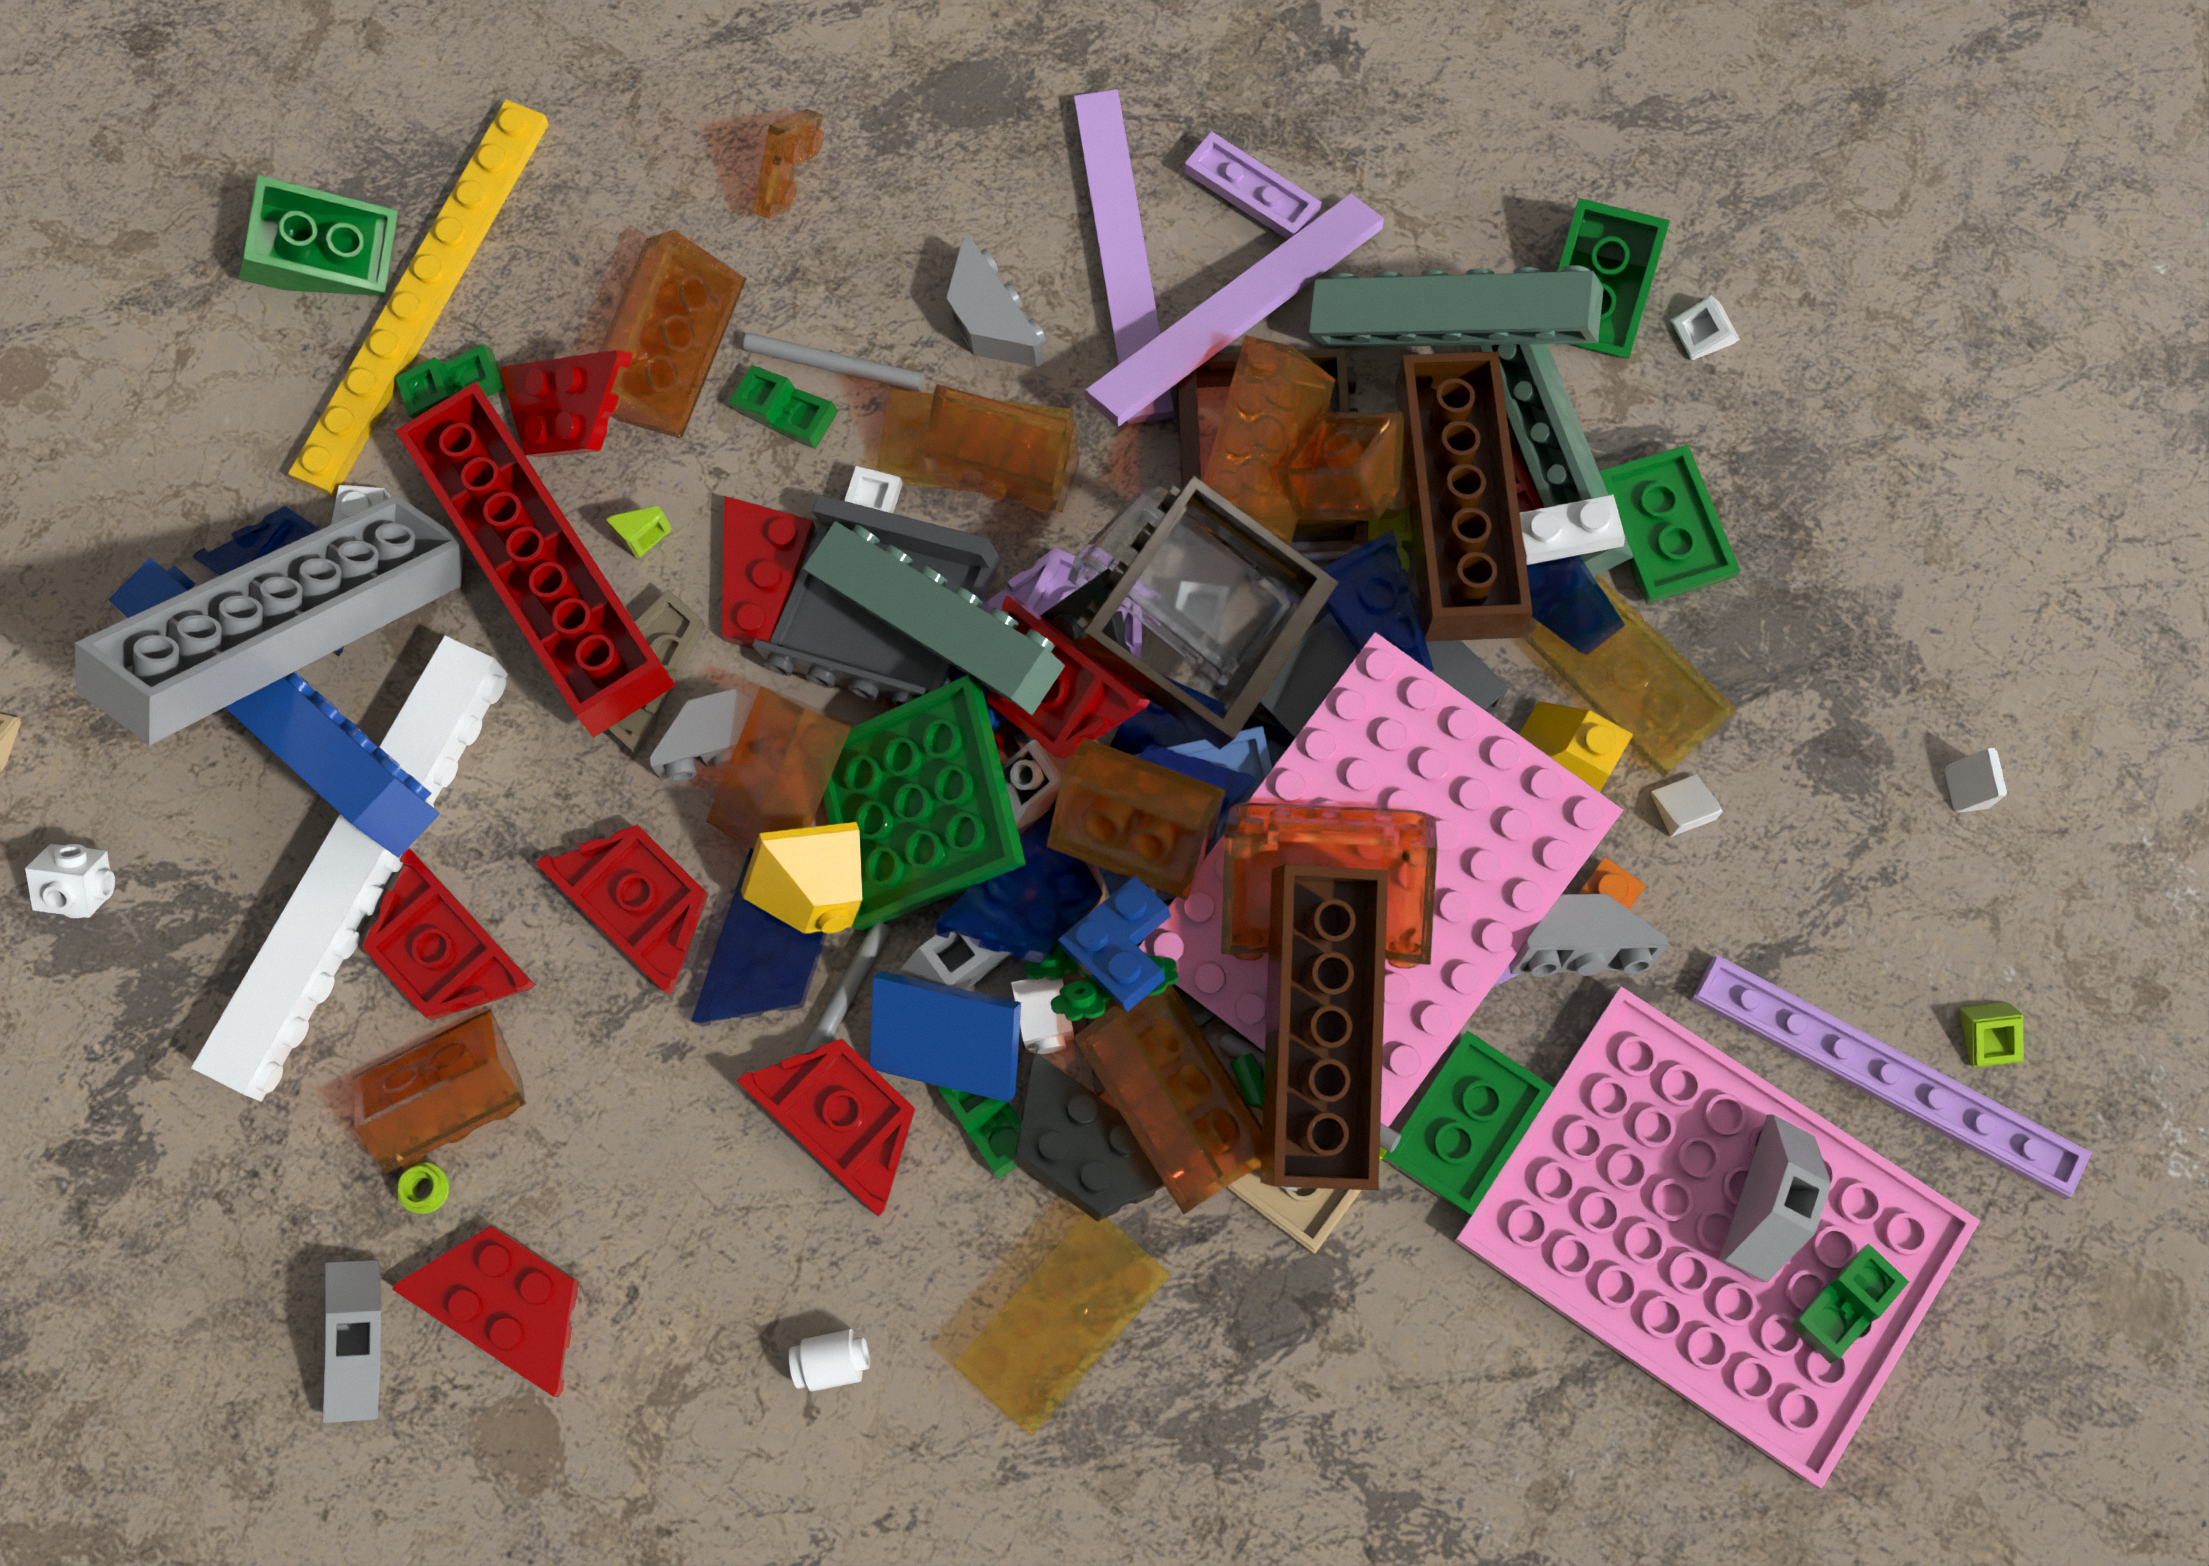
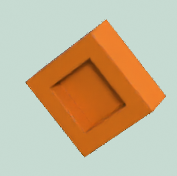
[1578,857,1647,909]

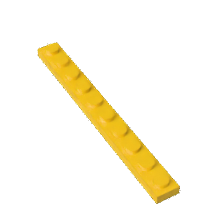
[288,99,549,498]

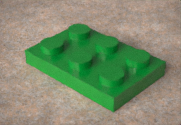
[1599,445,1741,605]
[1383,1030,1554,1217]

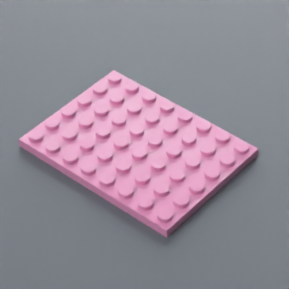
[1139,632,1623,1127]
[1454,986,1981,1489]

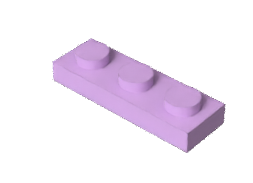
[1184,131,1322,240]

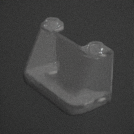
[1067,486,1290,699]

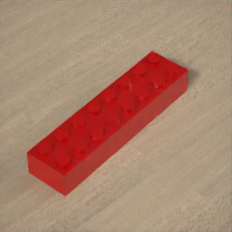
[395,382,676,738]

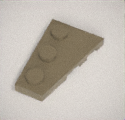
[607,590,705,756]

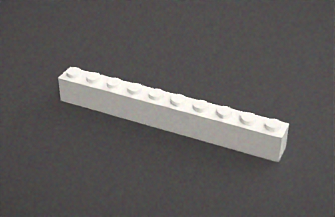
[191,636,508,1102]

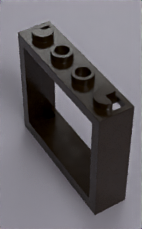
[1177,348,1364,547]
[1073,476,1339,750]

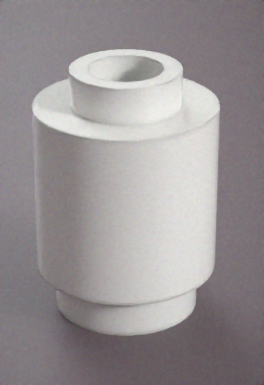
[789,1329,870,1392]

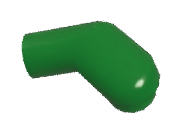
[1230,1053,1264,1111]

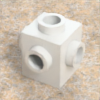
[25,844,115,918]

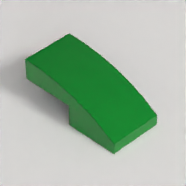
[396,343,505,419]
[729,365,838,449]
[938,1086,1021,1179]
[1790,1243,1909,1364]

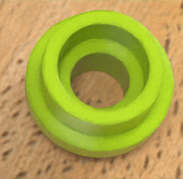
[397,1162,450,1215]

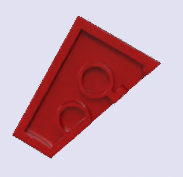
[722,496,816,650]

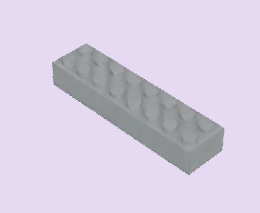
[75,495,466,746]

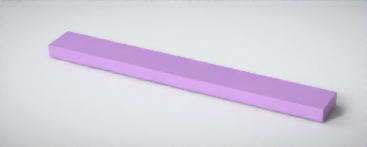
[1074,89,1174,424]
[1085,194,1384,427]
[1690,954,2092,1200]

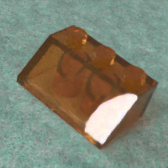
[923,384,1079,512]
[705,685,853,849]
[1047,737,1226,900]
[353,1009,526,1174]

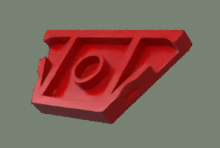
[500,350,632,458]
[987,595,1150,759]
[535,824,708,995]
[362,848,536,1021]
[737,1039,916,1217]
[392,1226,579,1397]

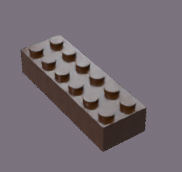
[1395,352,1533,642]
[1260,864,1388,1191]

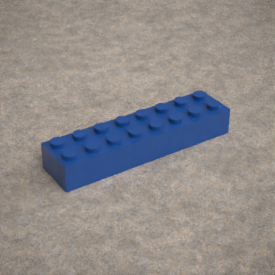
[108,558,440,858]

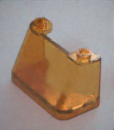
[1221,803,1438,969]

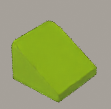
[605,506,672,559]
[1960,1002,2024,1068]

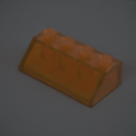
[599,229,746,438]
[1196,335,1335,546]
[1073,985,1262,1215]

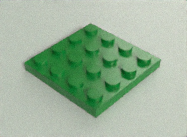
[812,674,1026,931]

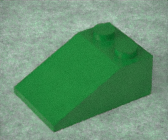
[238,175,398,296]
[1557,198,1670,359]

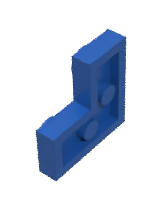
[1058,876,1171,1013]

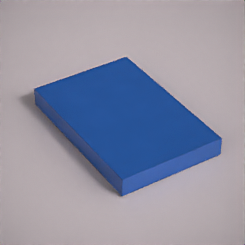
[869,971,1021,1102]

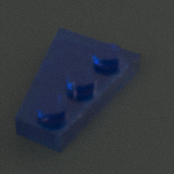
[1322,529,1434,672]
[1526,555,1625,655]

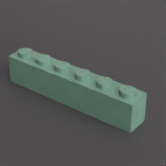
[1309,265,1603,348]
[1480,344,1634,578]
[803,521,1065,715]

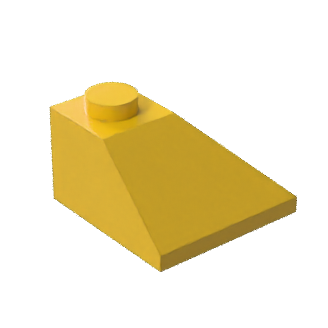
[1518,701,1633,792]
[741,822,862,934]

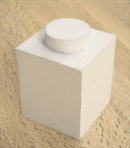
[1011,977,1075,1054]

